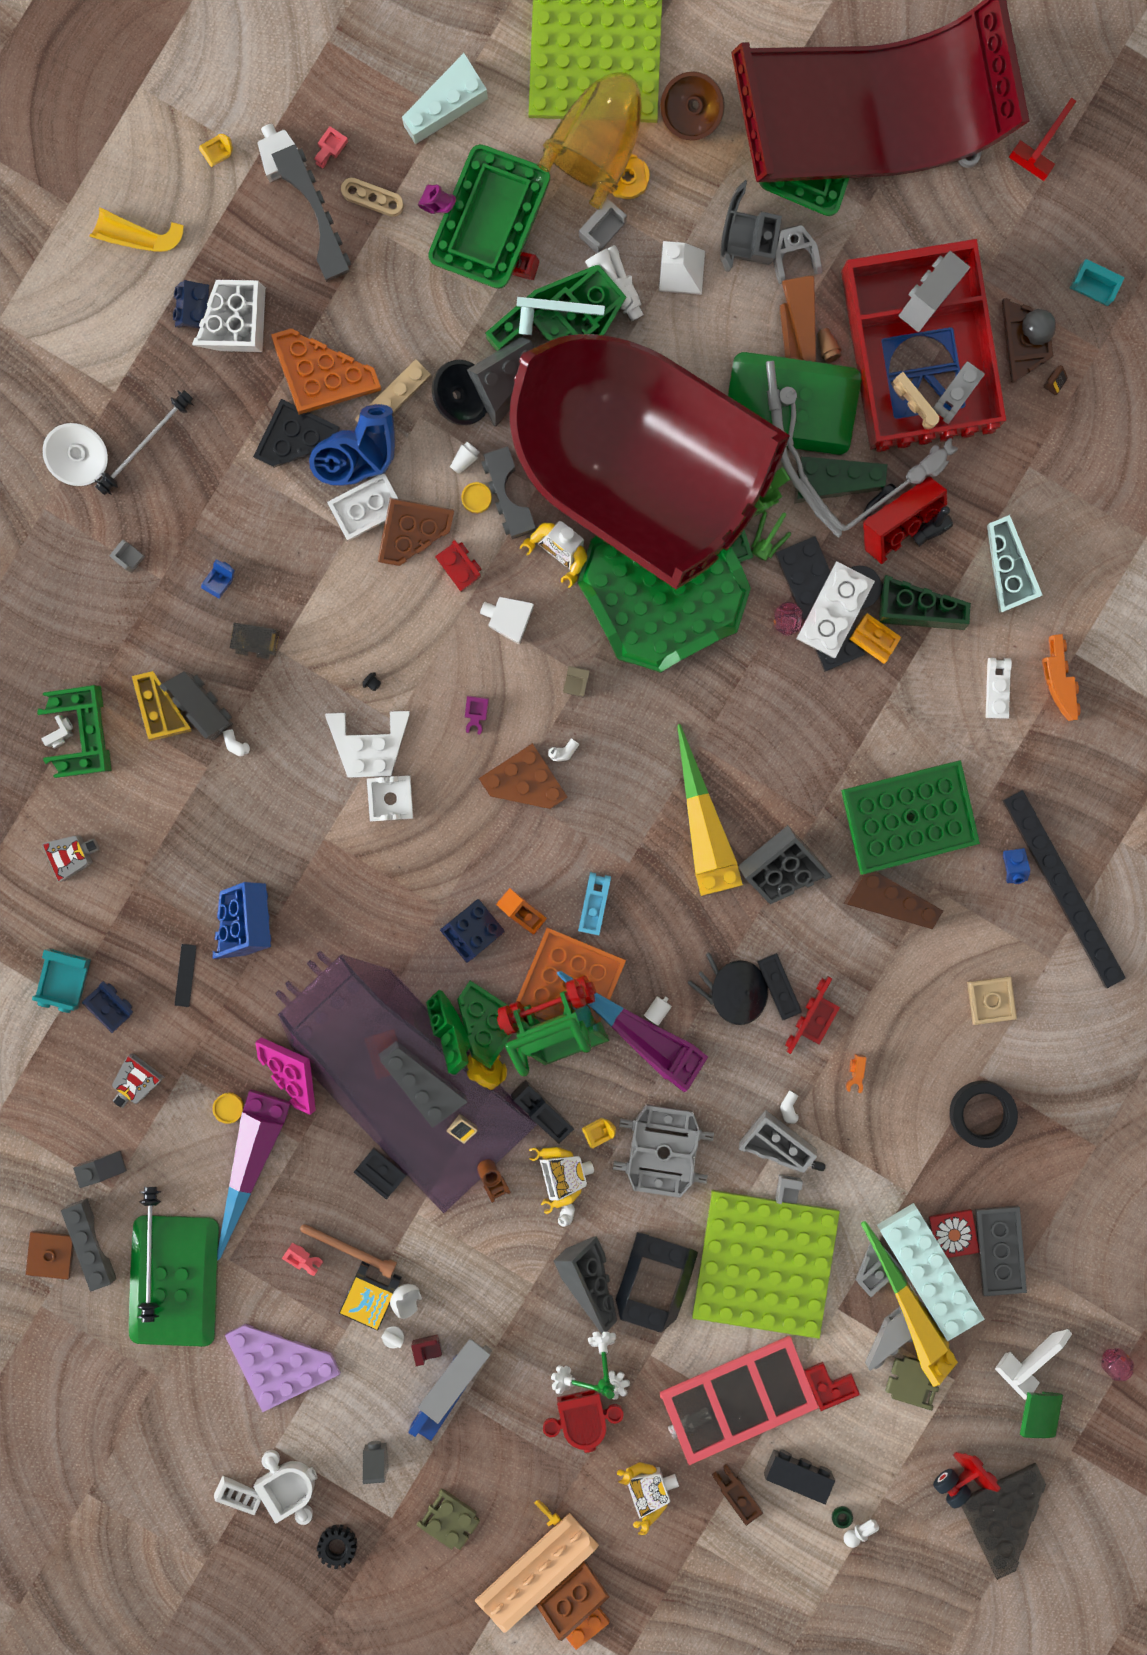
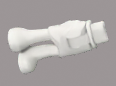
[585,245,644,321]

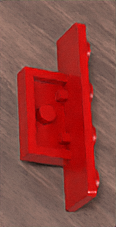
[785,976,840,1054]

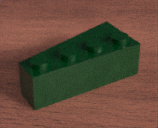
[794,456,888,504]
[879,575,971,630]

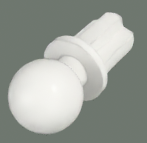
[844,1519,879,1548]

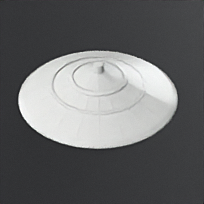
[43,423,108,486]

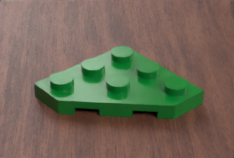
[457,980,512,1069]

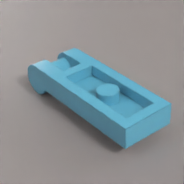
[578,872,611,935]

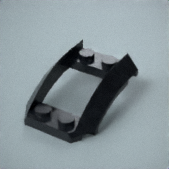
[615,1232,698,1333]

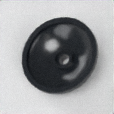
[432,360,487,425]

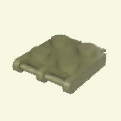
[885,1355,939,1411]
[417,1488,480,1550]

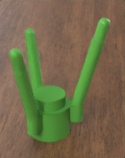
[751,512,791,561]

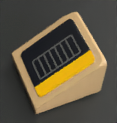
[447,1114,478,1144]

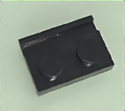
[354,1147,407,1200]

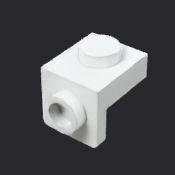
[41,715,73,748]

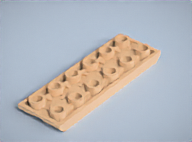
[475,1513,599,1632]

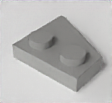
[855,1242,903,1297]

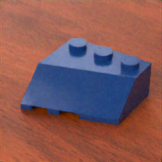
[213,882,271,959]

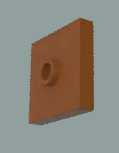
[25,1231,74,1280]

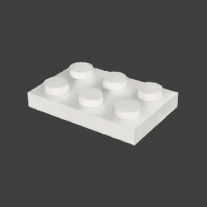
[327,474,398,541]

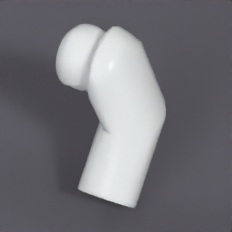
[223,729,250,756]
[548,739,580,762]
[780,1090,799,1124]
[558,1204,575,1227]

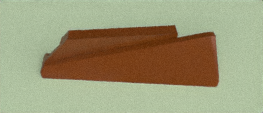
[779,276,816,362]

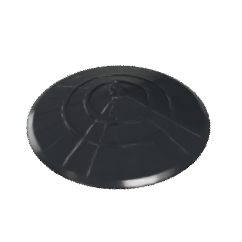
[712,960,768,1025]

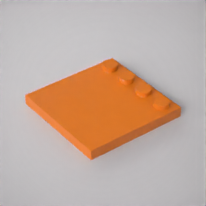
[516,928,626,1023]

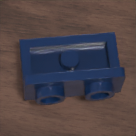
[173,280,209,329]
[82,981,133,1033]

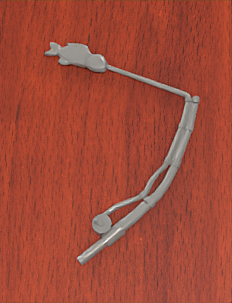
[766,361,958,537]

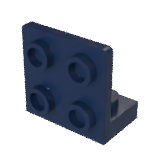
[440,899,505,963]

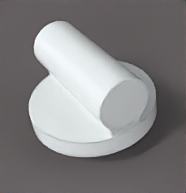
[381,1326,404,1348]

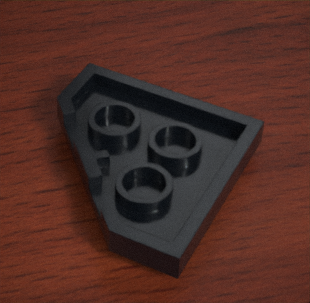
[253,399,340,468]

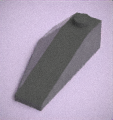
[554,1236,617,1334]

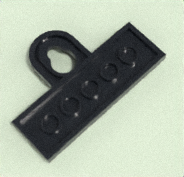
[775,536,882,672]

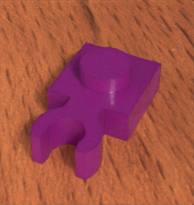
[465,695,489,735]

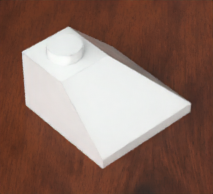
[659,241,705,295]

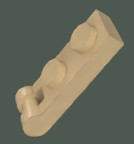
[893,372,939,429]

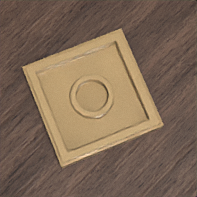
[967,976,1017,1025]

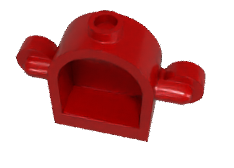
[543,1390,624,1453]

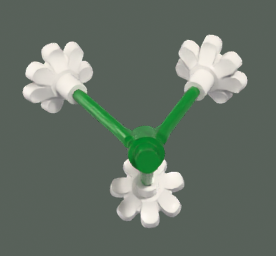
[551,1332,630,1400]

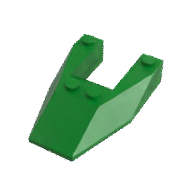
[485,265,627,351]

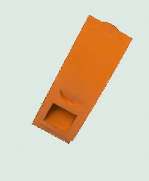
[1042,634,1081,721]

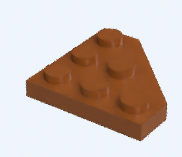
[378,497,454,566]
[479,743,567,809]

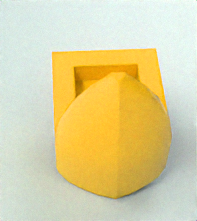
[199,134,233,167]
[582,1118,616,1148]

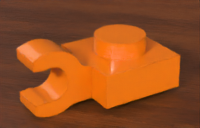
[846,1054,866,1093]

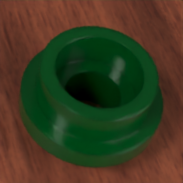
[831,1506,853,1529]

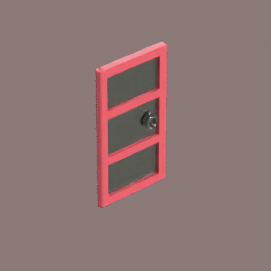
[660,1336,819,1465]

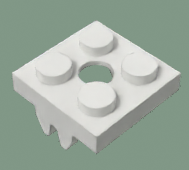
[367,776,414,822]

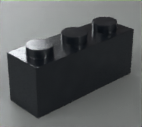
[764,1449,835,1505]

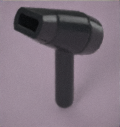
[912,506,953,547]

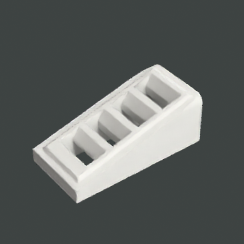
[214,1476,261,1515]

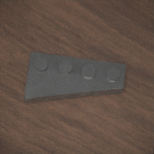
[379,1041,468,1128]

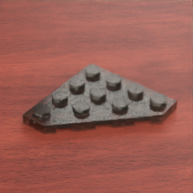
[961,1463,1046,1580]

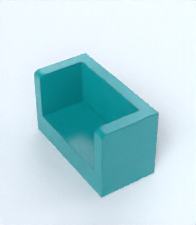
[1069,259,1125,306]

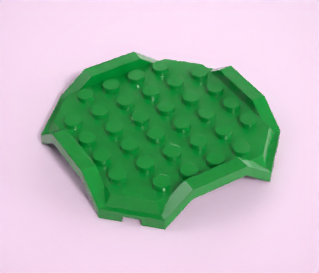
[577,536,751,673]

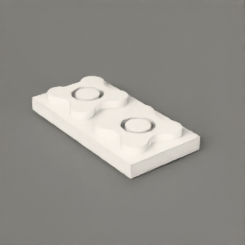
[796,561,875,658]

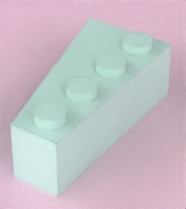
[402,53,488,144]
[987,515,1042,613]

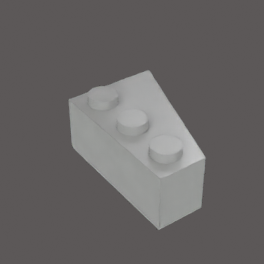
[898,251,970,332]
[739,1110,817,1173]

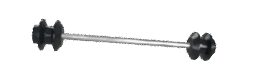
[95,390,194,495]
[137,1187,161,1322]

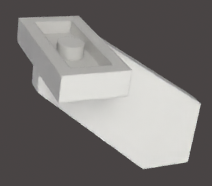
[995,1329,1072,1400]

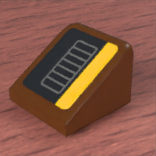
[1043,365,1068,395]

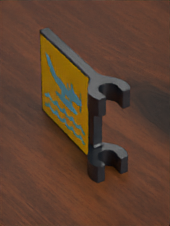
[339,1261,402,1331]

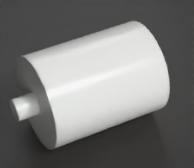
[644,996,672,1026]

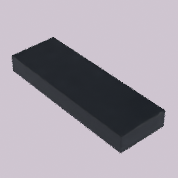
[757,953,802,1021]

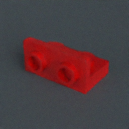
[435,540,482,592]

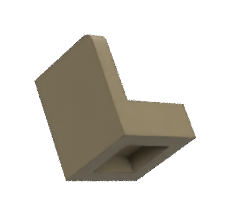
[563,666,590,697]

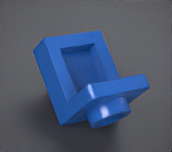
[201,559,235,599]
[1002,848,1031,884]

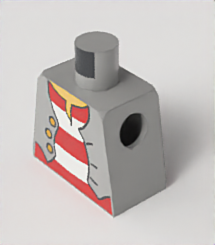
[42,835,99,882]
[112,1053,165,1108]

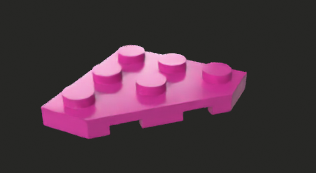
[256,1037,316,1115]

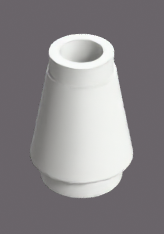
[450,442,480,475]

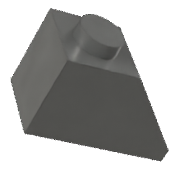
[73,1151,127,1188]
[362,1441,389,1484]

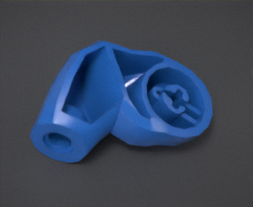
[309,404,395,486]

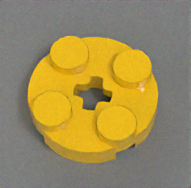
[606,154,650,199]
[467,1053,507,1090]

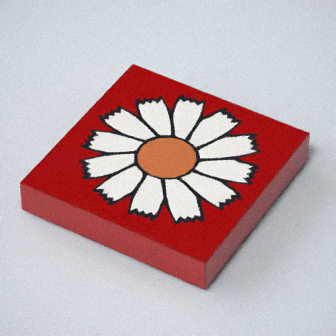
[929,1209,979,1258]

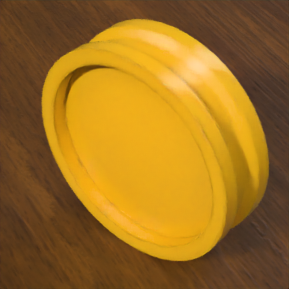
[461,482,492,514]
[213,1093,244,1124]

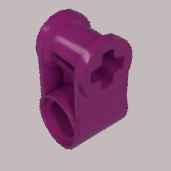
[418,184,456,214]

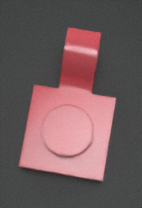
[314,126,348,169]
[282,1243,323,1276]

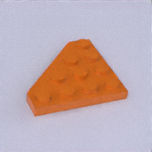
[271,328,381,415]

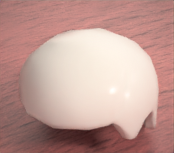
[390,1284,422,1319]

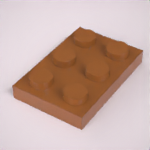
[536,1561,610,1641]

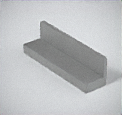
[418,1339,492,1424]

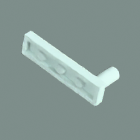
[517,297,605,335]

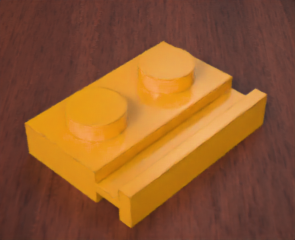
[849,613,901,664]

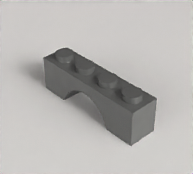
[481,446,536,539]
[61,1198,117,1292]

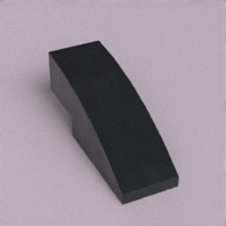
[510,1080,574,1144]

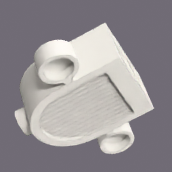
[253,1450,318,1525]

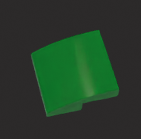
[1020,1391,1063,1438]

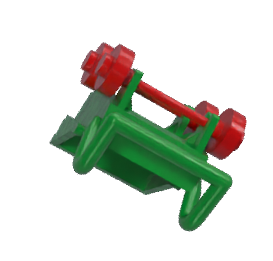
[497,975,610,1076]

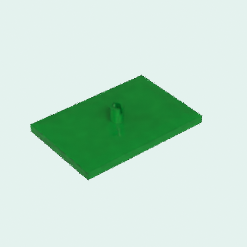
[841,760,980,874]

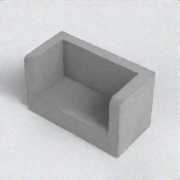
[579,198,627,253]

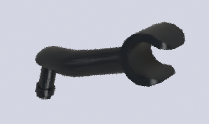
[863,483,896,519]

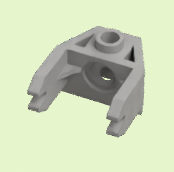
[773,225,822,284]

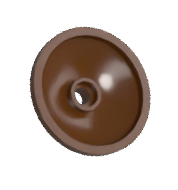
[660,71,725,141]

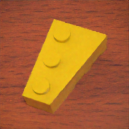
[132,671,192,742]

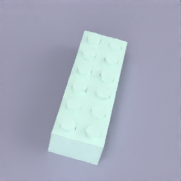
[877,1203,985,1341]

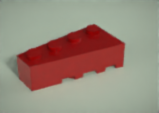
[863,476,947,564]

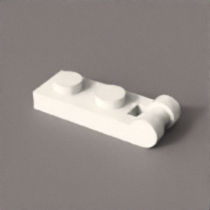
[986,658,1012,719]

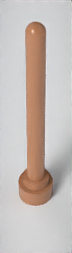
[300,1224,397,1279]

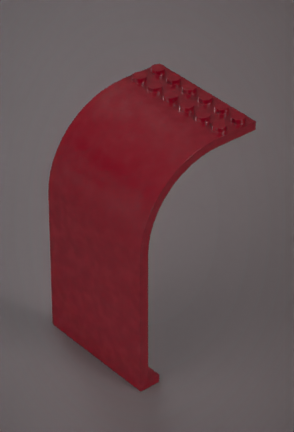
[731,0,1030,182]

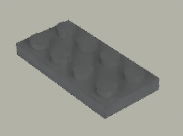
[975,1205,1027,1296]

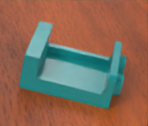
[32,949,91,1013]

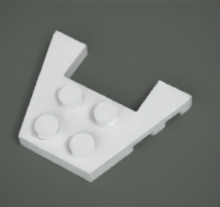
[325,711,410,778]

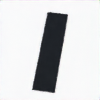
[174,944,196,1007]

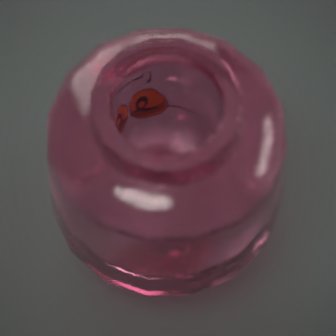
[774,602,802,636]
[1101,1348,1134,1381]

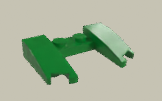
[37,685,112,778]

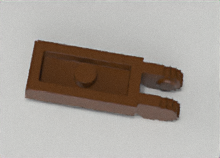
[712,1464,763,1526]

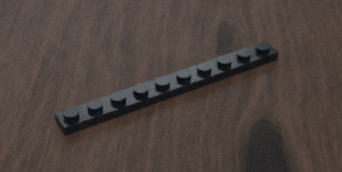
[1002,790,1126,988]

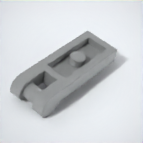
[933,361,985,424]

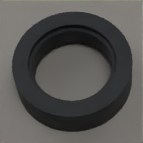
[949,1081,1018,1148]

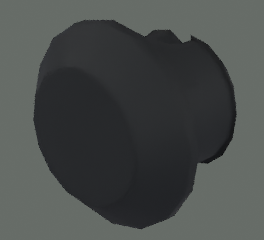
[362,672,381,691]

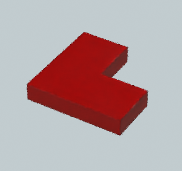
[804,1362,860,1411]

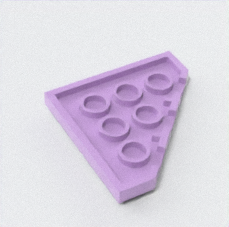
[225,1324,341,1412]

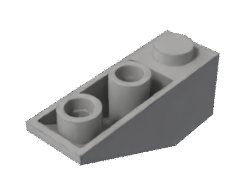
[865,1306,913,1371]

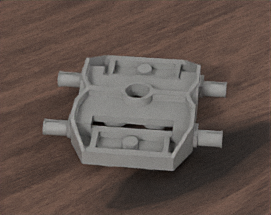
[613,1104,714,1198]

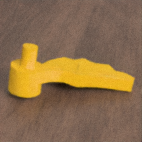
[534,1500,561,1527]

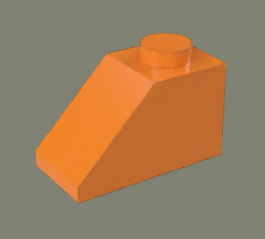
[496,888,547,935]

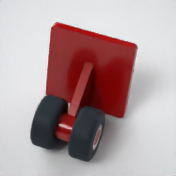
[933,1452,1001,1509]

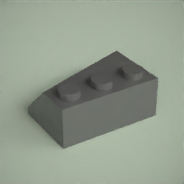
[467,337,534,427]
[159,671,233,740]
[738,825,832,904]

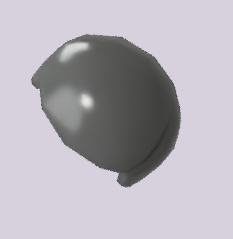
[1022,309,1056,345]

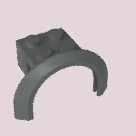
[720,180,782,272]

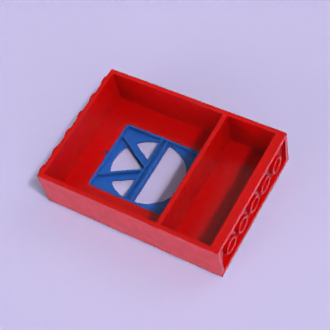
[841,239,1006,452]

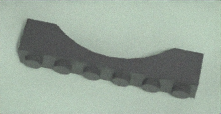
[271,144,352,282]

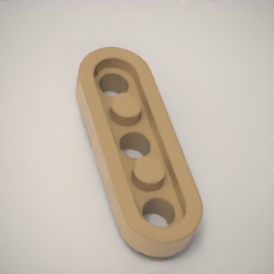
[341,178,404,217]

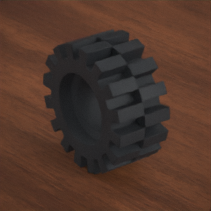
[317,1524,357,1569]

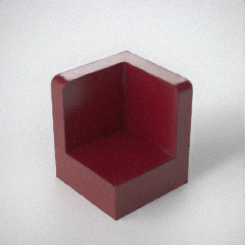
[411,1334,442,1367]

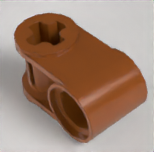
[477,1159,511,1203]

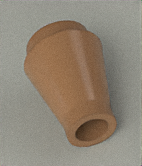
[817,328,842,363]

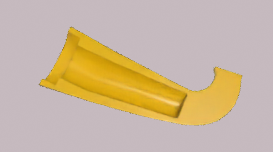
[89,207,184,252]

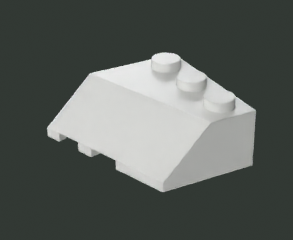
[192,280,266,352]

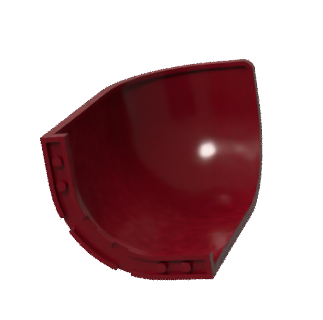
[510,334,790,590]

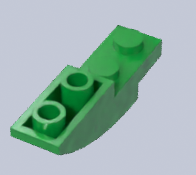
[426,990,471,1075]

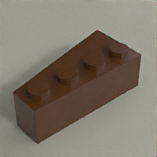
[843,871,943,929]

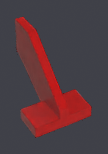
[1009,97,1077,181]

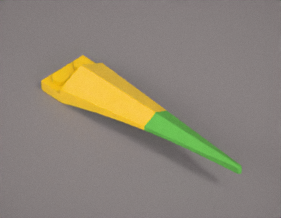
[677,724,743,896]
[861,1221,958,1387]

